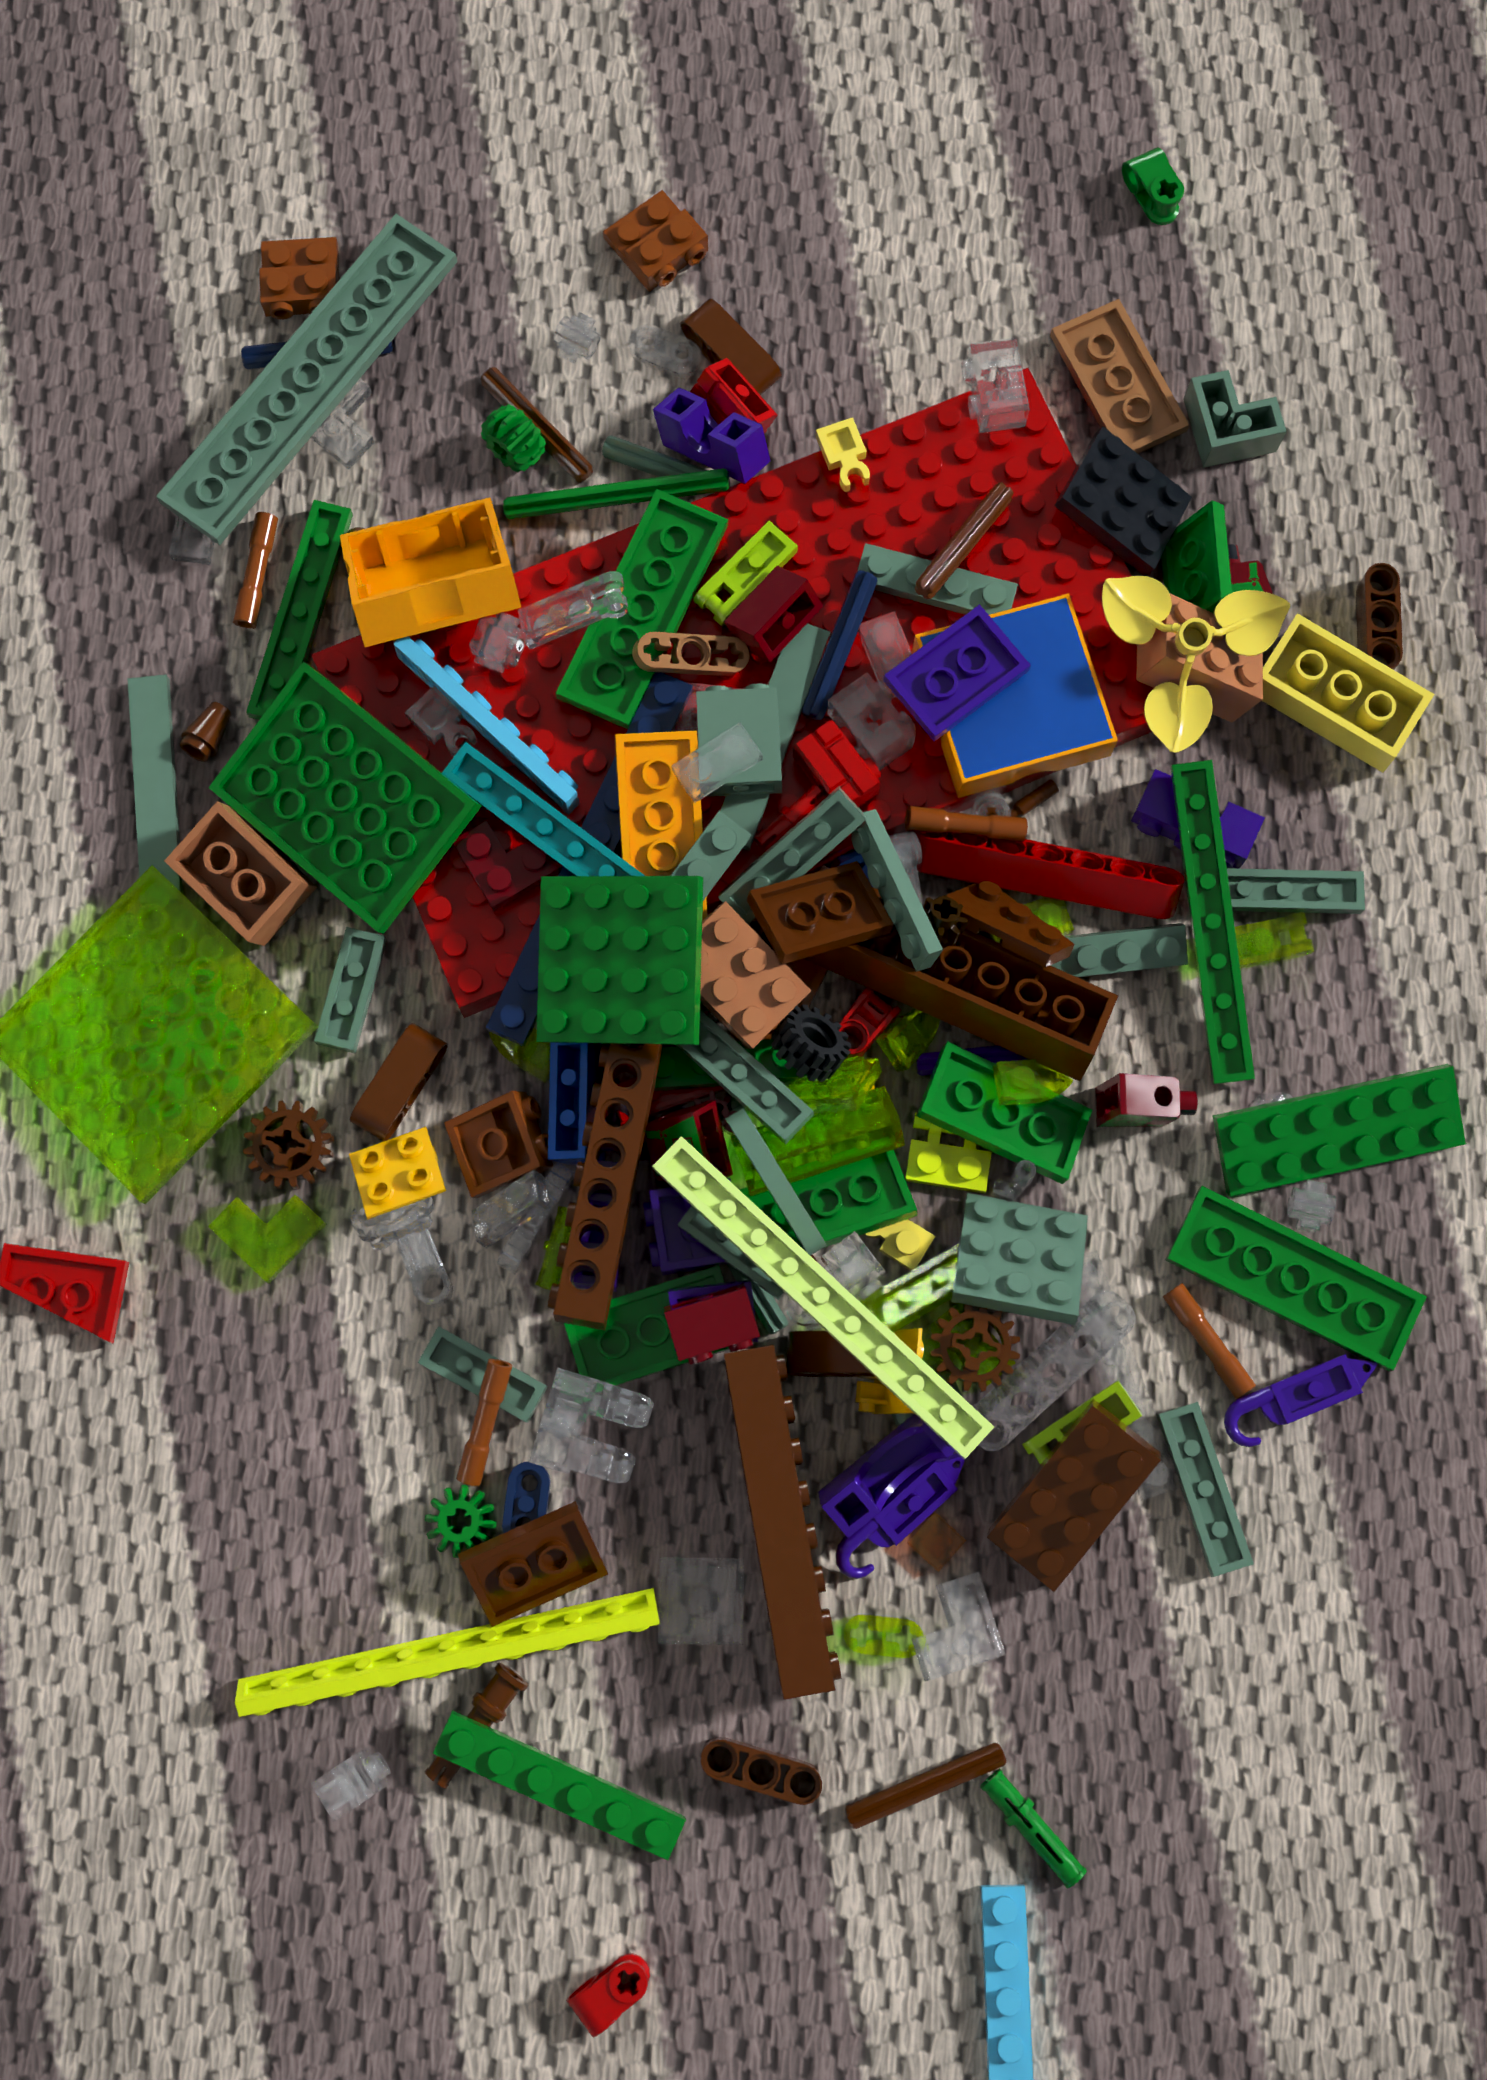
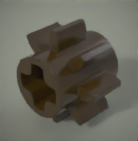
[923,895,968,945]

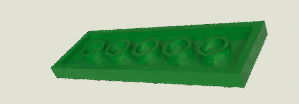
[556,489,728,729]
[1212,1064,1466,1197]
[1165,1186,1427,1372]

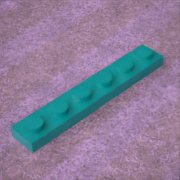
[442,742,645,876]

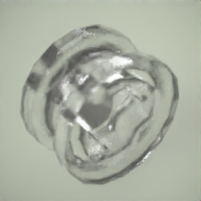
[972,791,1011,816]

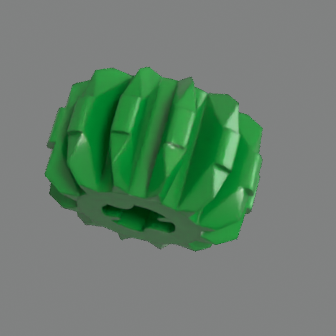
[481,404,546,472]
[425,1485,497,1558]

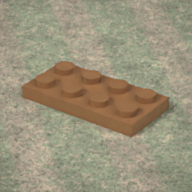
[1050,299,1189,454]

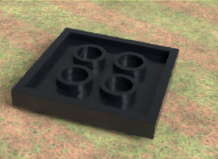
[1054,426,1192,576]

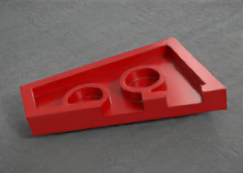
[0,1243,129,1344]

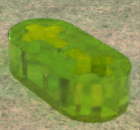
[843,1614,924,1658]

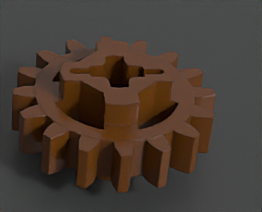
[243,1100,334,1190]
[929,1304,1020,1393]

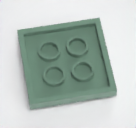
[951,1193,1088,1325]

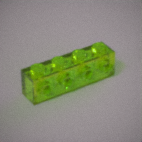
[730,1086,905,1196]

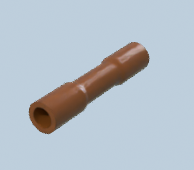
[233,512,278,629]
[905,806,1028,842]
[1163,1283,1256,1399]
[456,1359,512,1486]

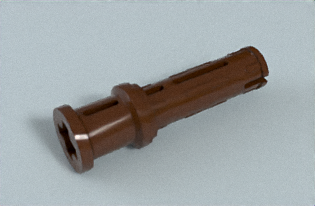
[424,1662,529,1789]

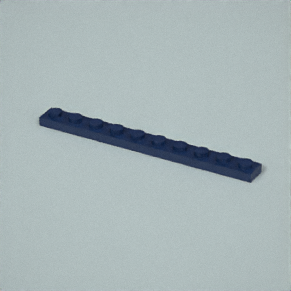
[486,672,693,1047]

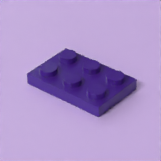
[883,604,1031,742]

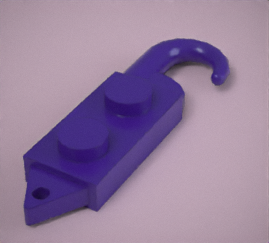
[1224,1354,1378,1447]
[835,1453,965,1579]

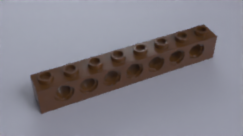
[548,1043,663,1331]

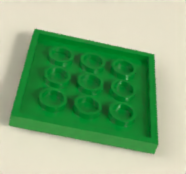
[536,876,703,1045]

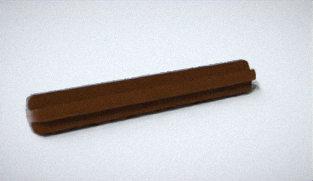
[480,367,593,483]
[915,482,1014,599]
[845,1743,1006,1829]

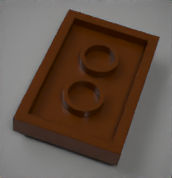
[747,861,894,964]
[458,1501,608,1627]

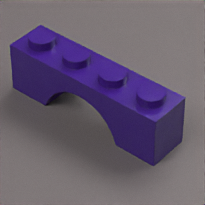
[818,1414,955,1538]

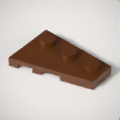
[942,881,1075,968]

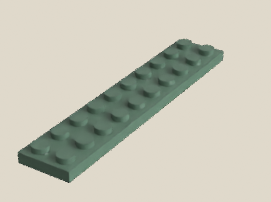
[156,214,457,545]

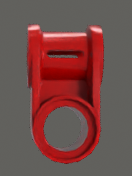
[839,987,902,1063]
[566,1953,650,2038]

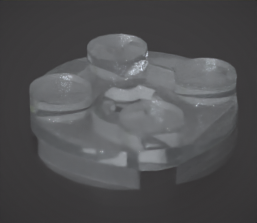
[350,1197,434,1250]

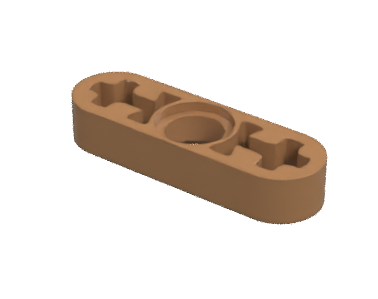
[632,632,750,676]

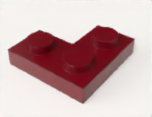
[453,821,562,911]

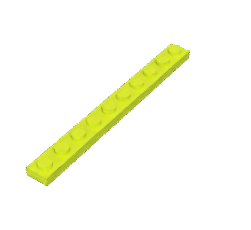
[235,1588,660,1717]

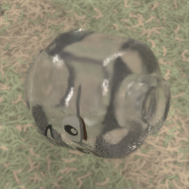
[469,612,528,674]

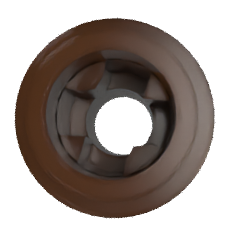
[180,702,232,762]

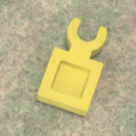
[816,417,870,492]
[863,1219,936,1272]

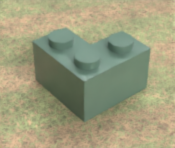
[1183,370,1287,468]

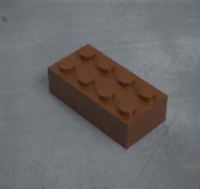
[987,1399,1161,1592]

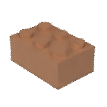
[1136,593,1263,723]
[164,801,317,946]
[700,901,811,1049]

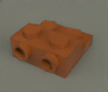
[603,190,708,292]
[259,237,340,320]
[444,1090,554,1198]

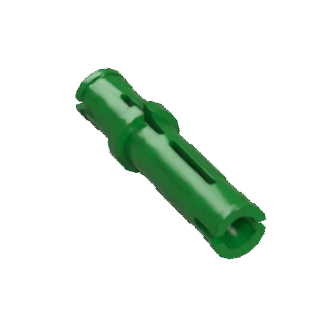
[980,1768,1087,1889]

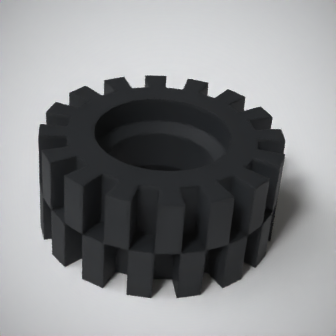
[771,1005,851,1082]

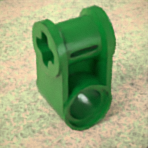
[1122,147,1184,225]

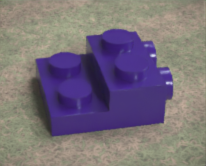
[643,1178,731,1276]

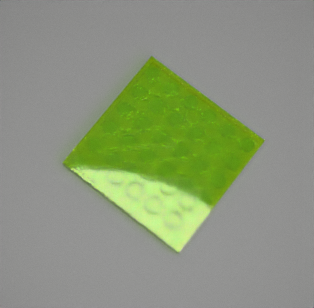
[0,865,319,1204]

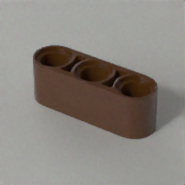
[680,299,782,395]
[1356,563,1403,670]
[350,1023,448,1142]
[786,1331,895,1377]
[701,1737,822,1805]

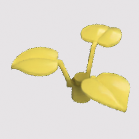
[1102,576,1290,753]

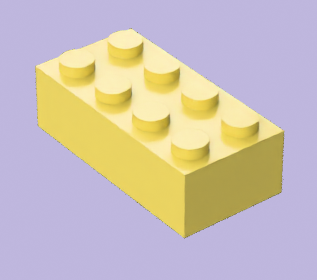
[1262,613,1435,773]

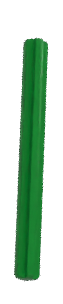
[503,468,730,519]

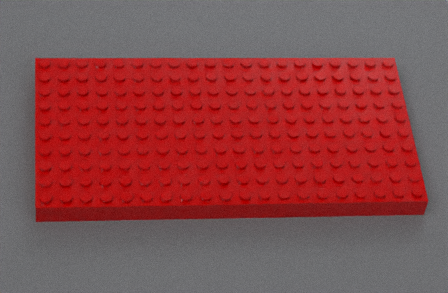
[311,368,1154,1018]

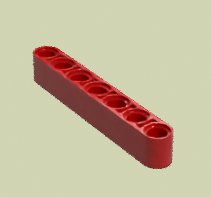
[906,830,1185,919]

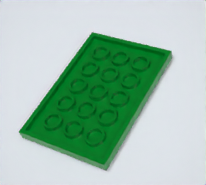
[208,661,482,934]

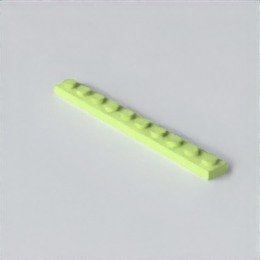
[652,1136,994,1460]

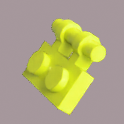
[905,1112,992,1194]

